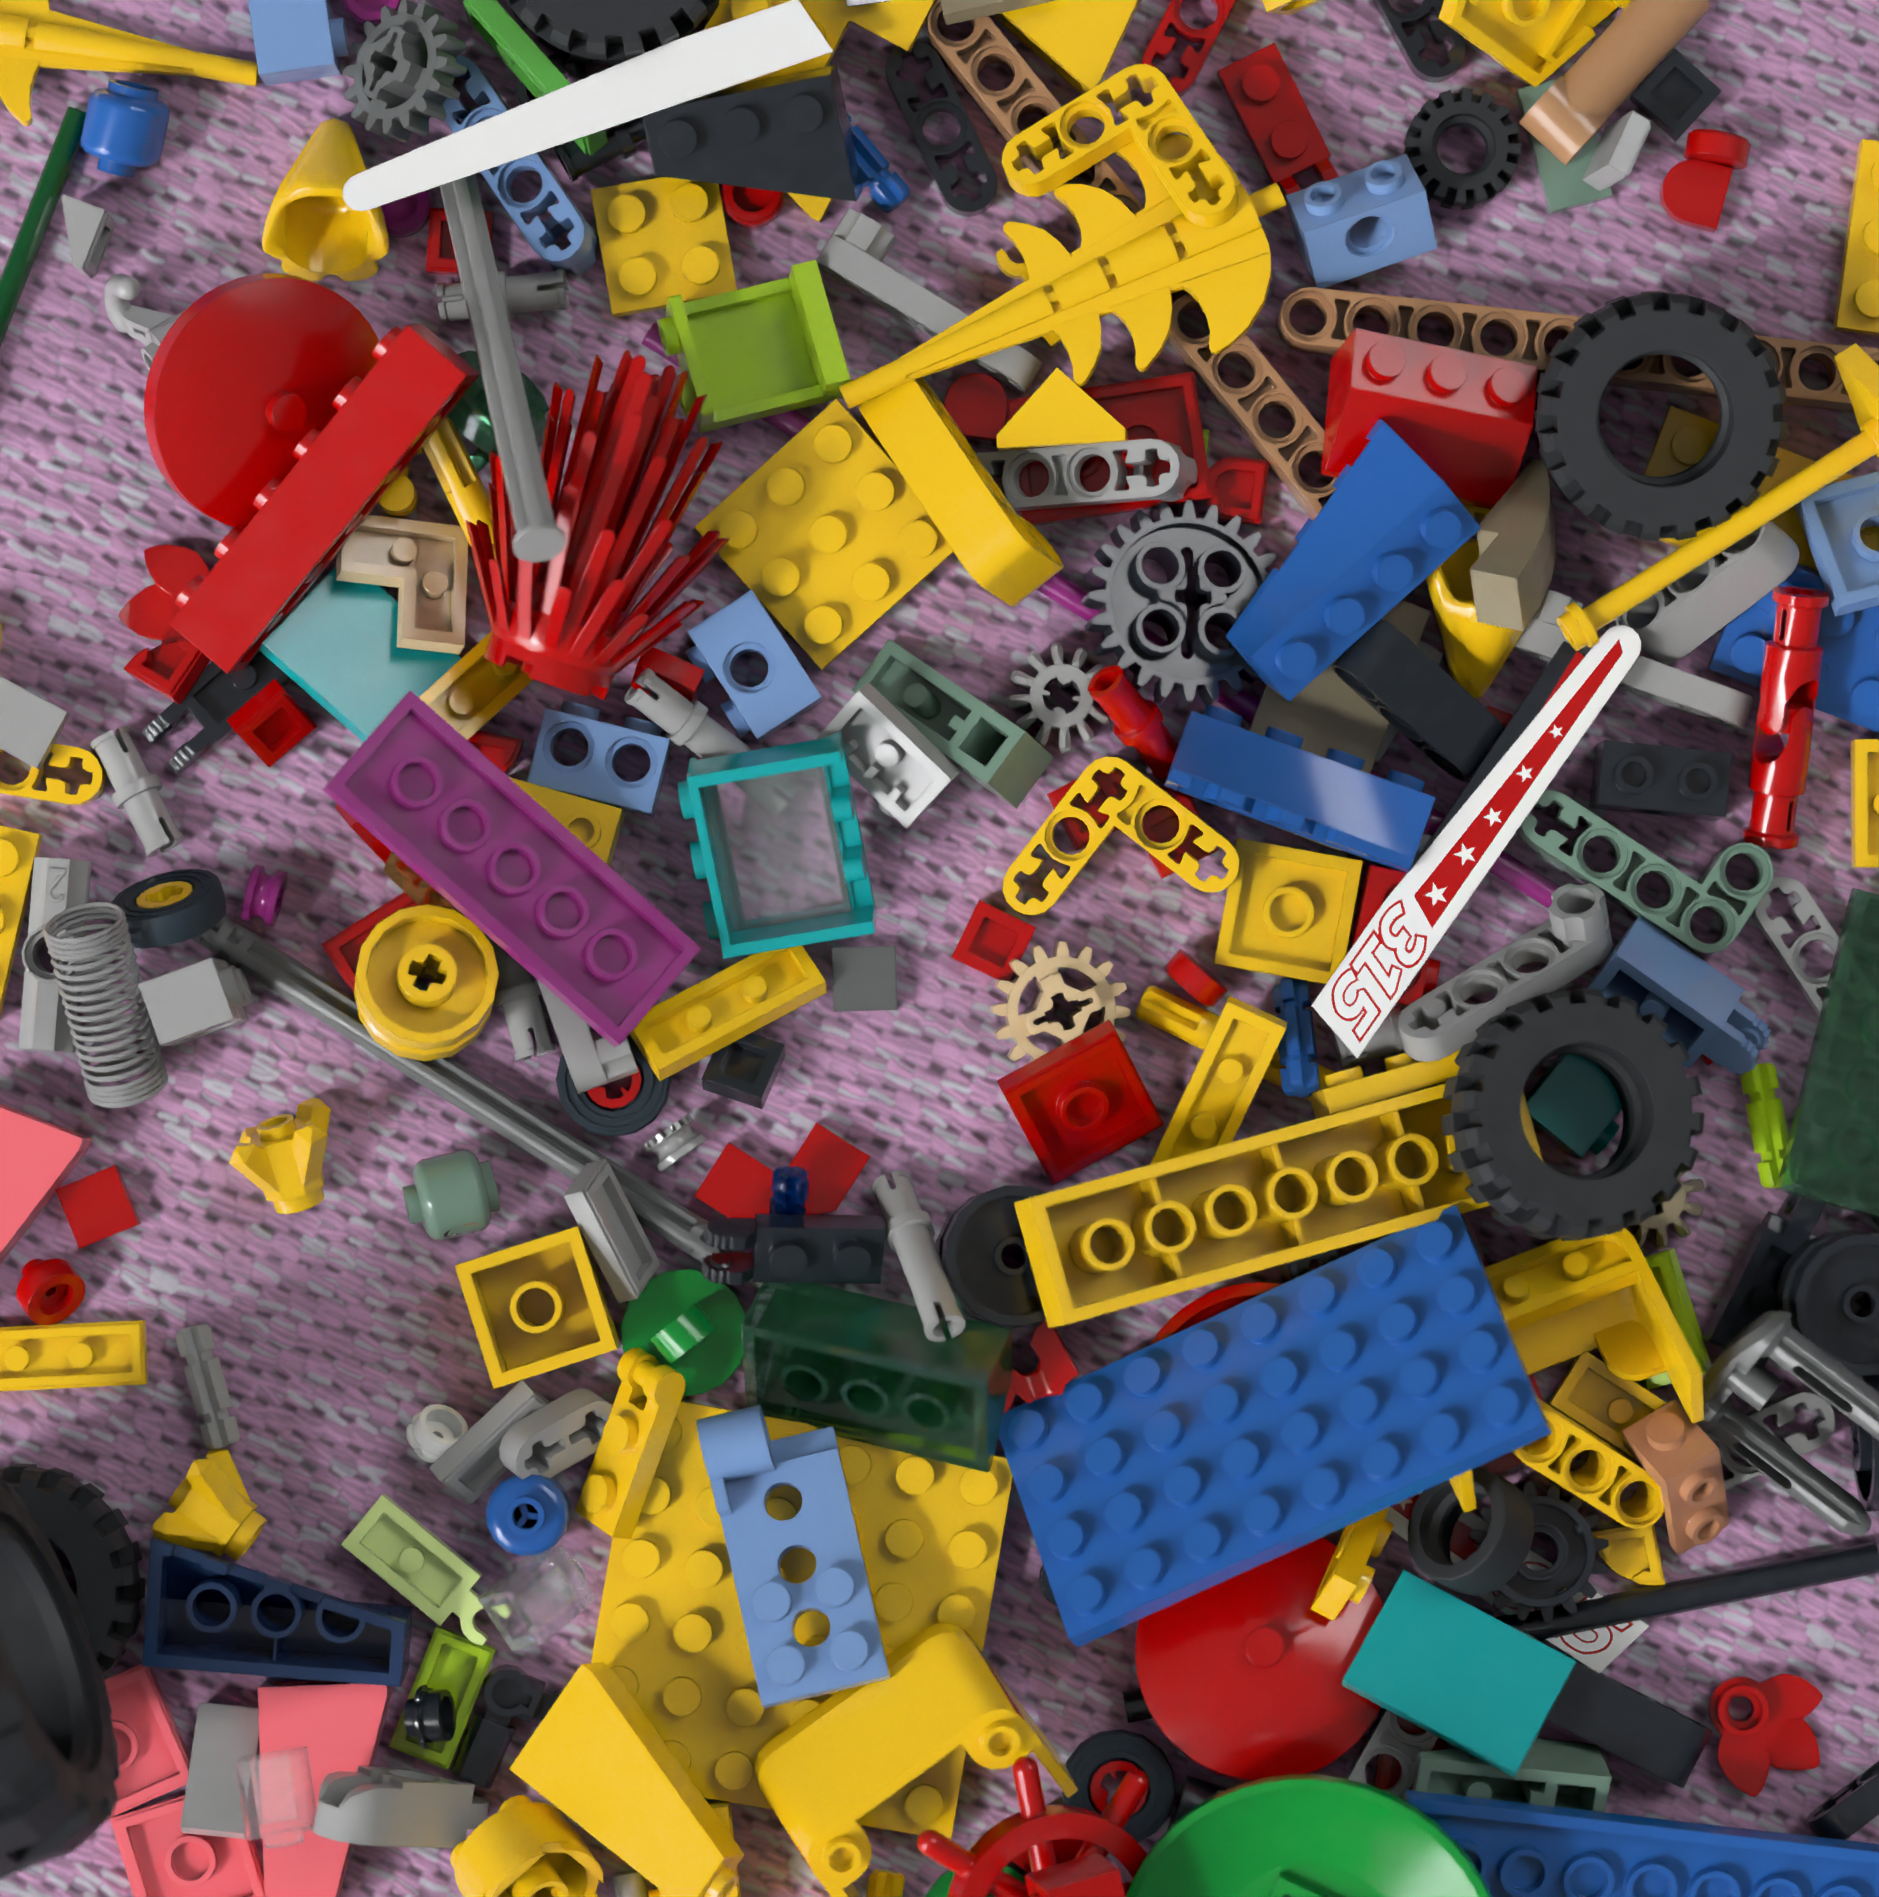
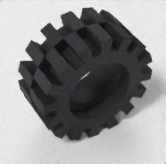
[1404,88,1521,210]

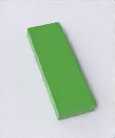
[463,0,608,156]

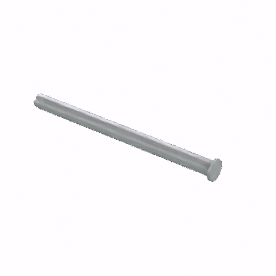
[439,174,566,562]

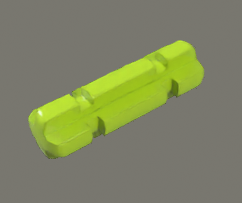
[1740,1062,1797,1188]

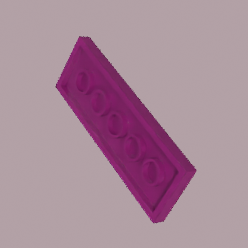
[322,690,702,1047]

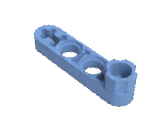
[443,55,600,275]

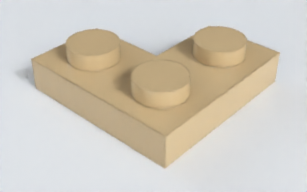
[336,515,468,654]

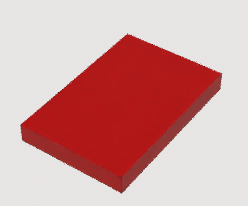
[1007,372,1212,526]

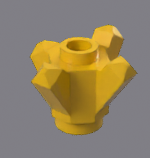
[229,1098,331,1214]
[152,1449,268,1562]

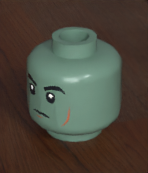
[402,1150,500,1240]

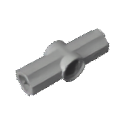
[18,857,92,1053]

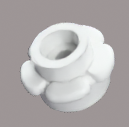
[406,1404,468,1463]

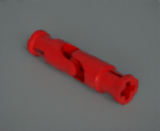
[1742,586,1830,849]

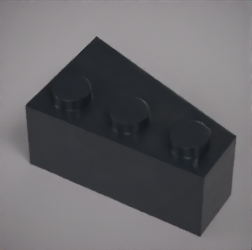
[642,64,863,202]

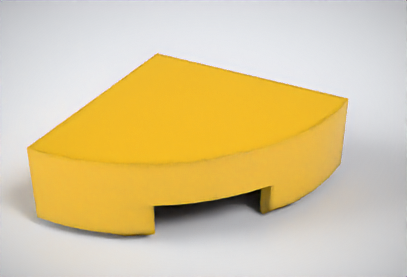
[1591,1524,1665,1585]

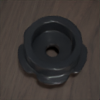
[404,1685,456,1749]

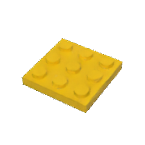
[695,399,954,670]

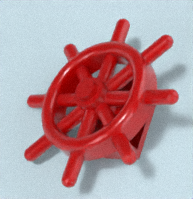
[917,1756,1149,1897]

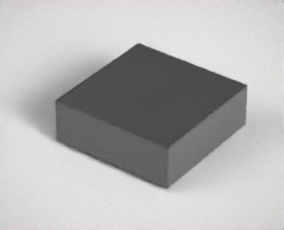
[832,946,898,1012]

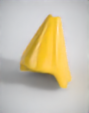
[262,118,389,281]
[1426,539,1524,699]

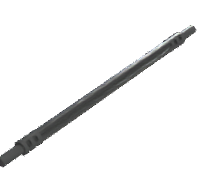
[147,877,799,1308]

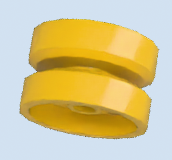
[354,904,499,1062]

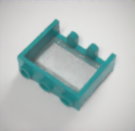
[678,730,877,959]

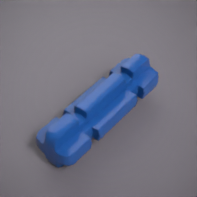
[847,113,910,213]
[1272,977,1320,1099]

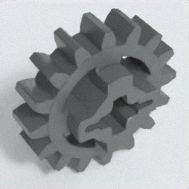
[343,0,467,142]

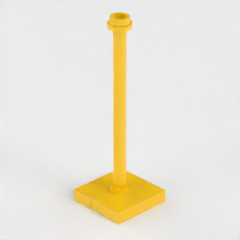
[1556,343,1879,651]

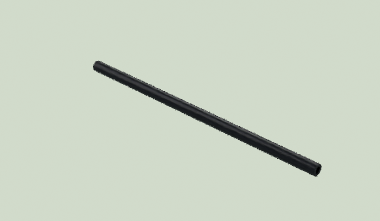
[1122,1542,1879,1723]

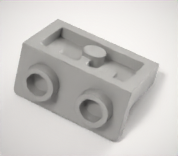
[815,682,961,829]

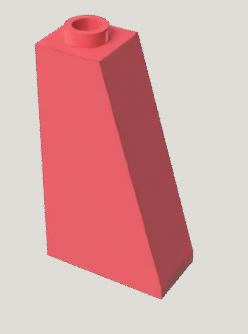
[0,1104,92,1265]
[258,1680,393,1897]

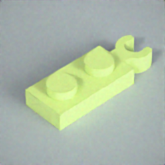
[341,1493,510,1646]

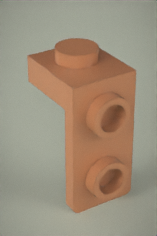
[1621,1399,1730,1554]

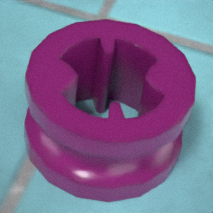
[241,864,288,927]

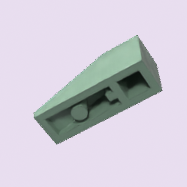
[852,639,1054,809]
[1412,1738,1612,1812]

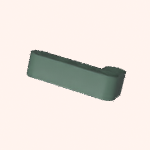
[1516,790,1773,955]

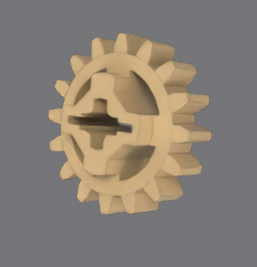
[990,941,1131,1063]

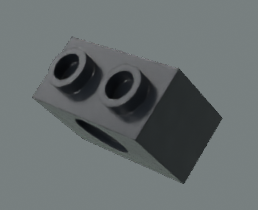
[1589,740,1732,821]

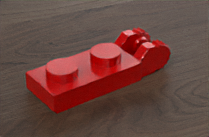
[1217,42,1339,205]

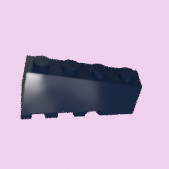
[142,1537,413,1687]

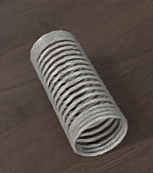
[43,902,168,1108]

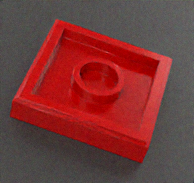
[997,1020,1164,1186]

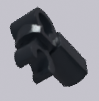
[451,1664,564,1789]

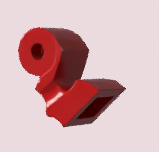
[959,1319,1079,1421]

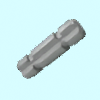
[175,1324,240,1450]

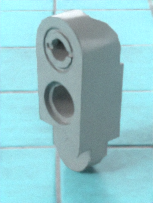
[313,1766,489,1848]

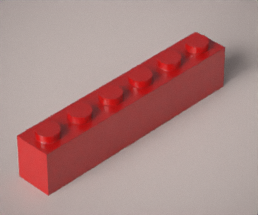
[169,324,481,674]

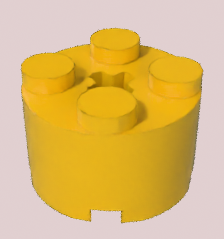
[450,1795,603,1897]

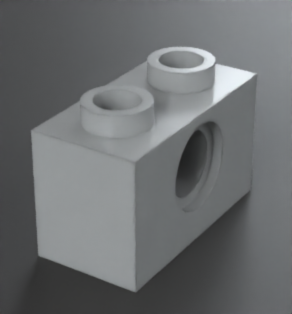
[138,957,254,1047]

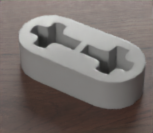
[499,1388,613,1479]

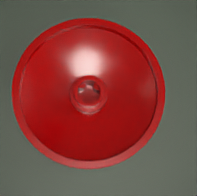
[144,273,380,529]
[1135,1537,1384,1782]

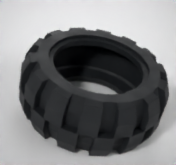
[0,1480,120,1879]

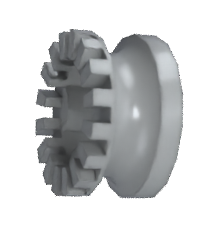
[642,1114,707,1172]

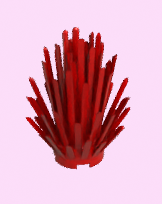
[466,350,730,700]

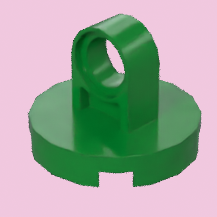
[621,1269,748,1396]

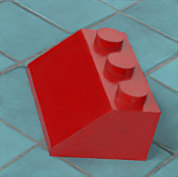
[1321,328,1538,510]

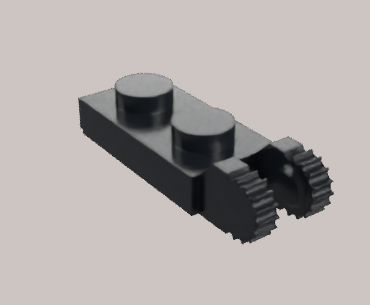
[142,651,292,774]
[701,1214,886,1285]

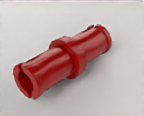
[1088,665,1179,780]

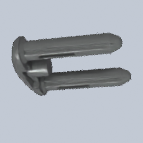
[1696,1311,1879,1537]

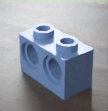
[527,701,673,817]

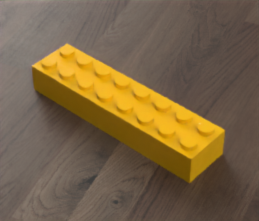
[1014,1083,1543,1328]

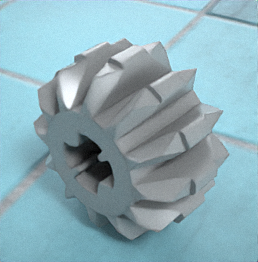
[1006,643,1111,753]

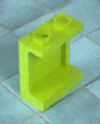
[657,260,850,433]

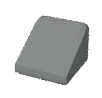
[62,194,116,278]

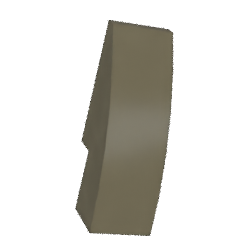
[1470,458,1557,631]

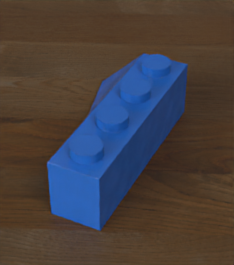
[1225,418,1481,701]
[1164,705,1436,872]

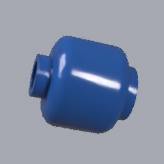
[81,79,170,177]
[486,1474,571,1556]

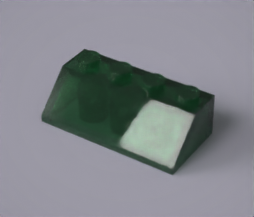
[741,1283,1012,1473]

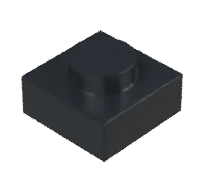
[1629,48,1721,142]
[702,1033,786,1109]

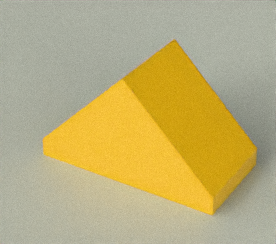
[996,368,1128,451]

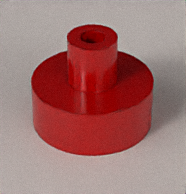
[16,1258,85,1325]

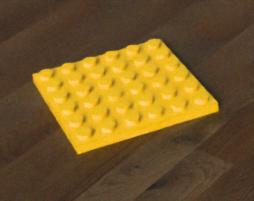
[591,1401,1013,1839]

